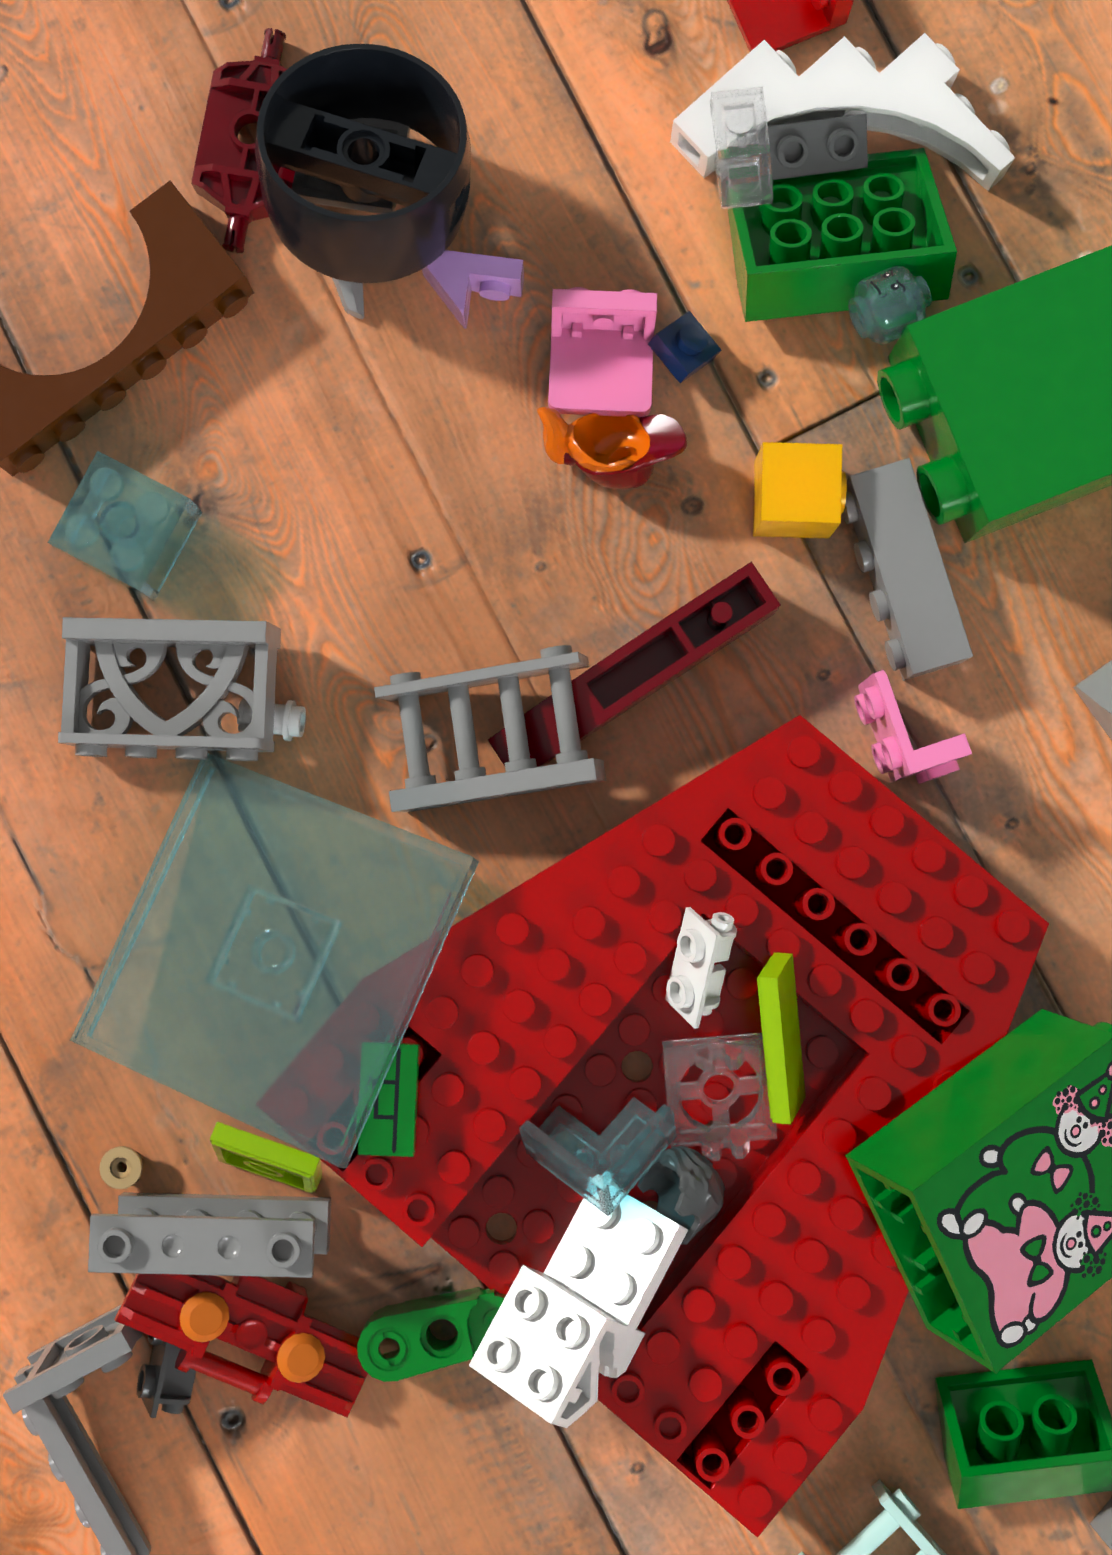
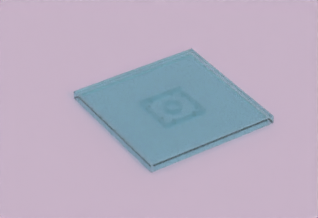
[70,754,479,1168]

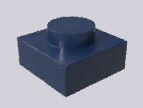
[648,311,722,384]

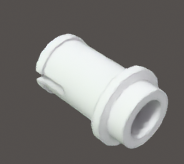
[237,699,306,741]

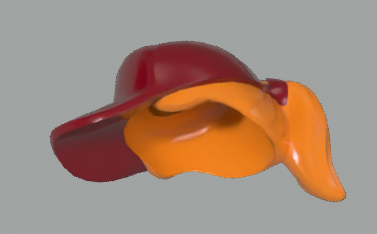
[537,407,687,489]

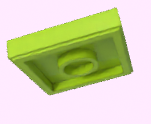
[210,1122,322,1194]

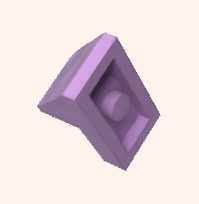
[422,250,524,329]

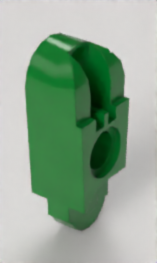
[357,1287,506,1382]

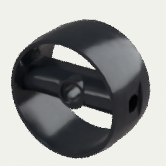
[255,44,471,283]

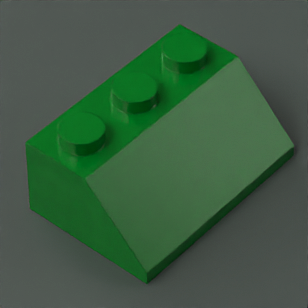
[935,1359,1112,1509]

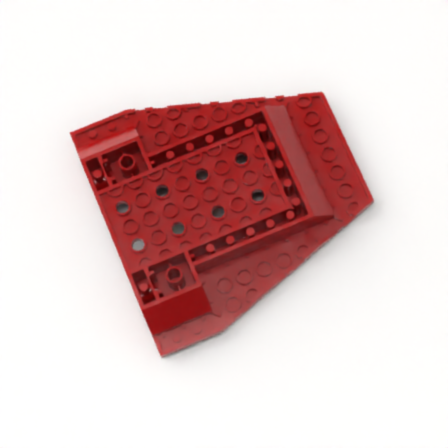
[258,715,1049,1538]

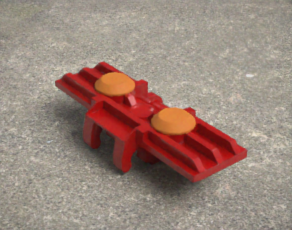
[115,1273,380,1418]

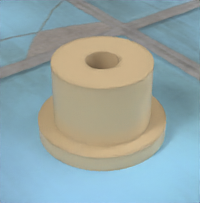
[99,1146,143,1189]

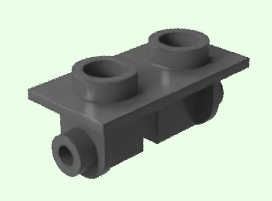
[759,113,868,181]
[137,1335,196,1418]

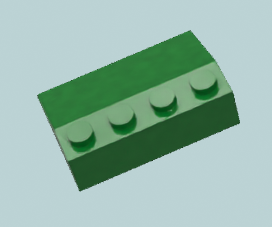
[724,148,957,322]

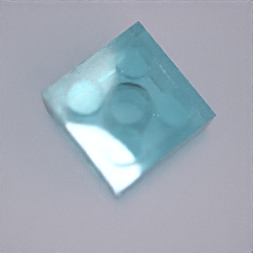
[47,451,202,601]

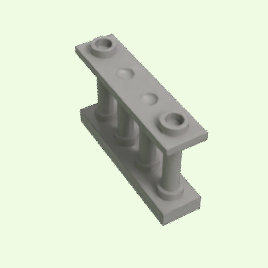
[374,645,607,813]
[88,1192,331,1278]

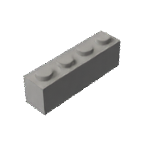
[842,458,973,681]

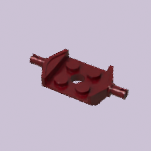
[191,28,295,253]

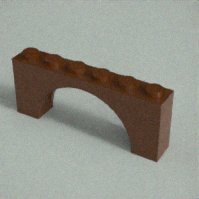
[0,180,254,476]

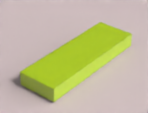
[757,952,806,1125]

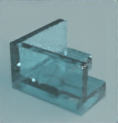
[519,1097,677,1217]

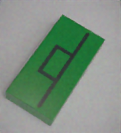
[358,1042,420,1157]

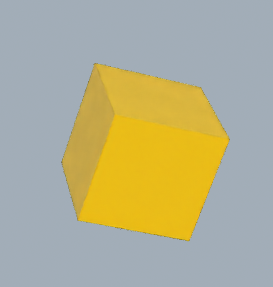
[753,442,847,539]

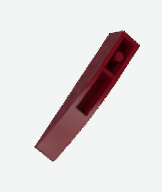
[488,561,781,767]

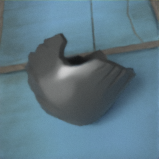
[637,1146,725,1245]

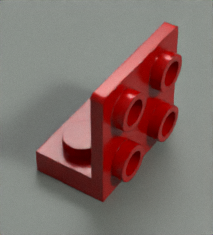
[727,0,854,52]

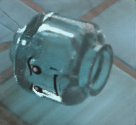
[848,266,932,345]

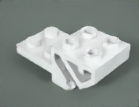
[469,1176,688,1428]

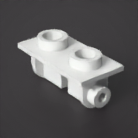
[665,907,737,1029]

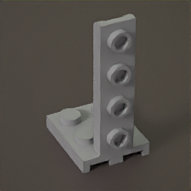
[3,1304,151,1555]

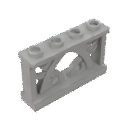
[58,617,281,761]

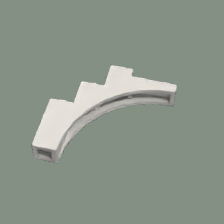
[670,33,1015,191]

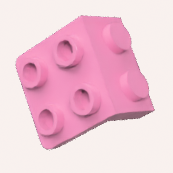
[548,287,657,417]
[854,670,972,784]

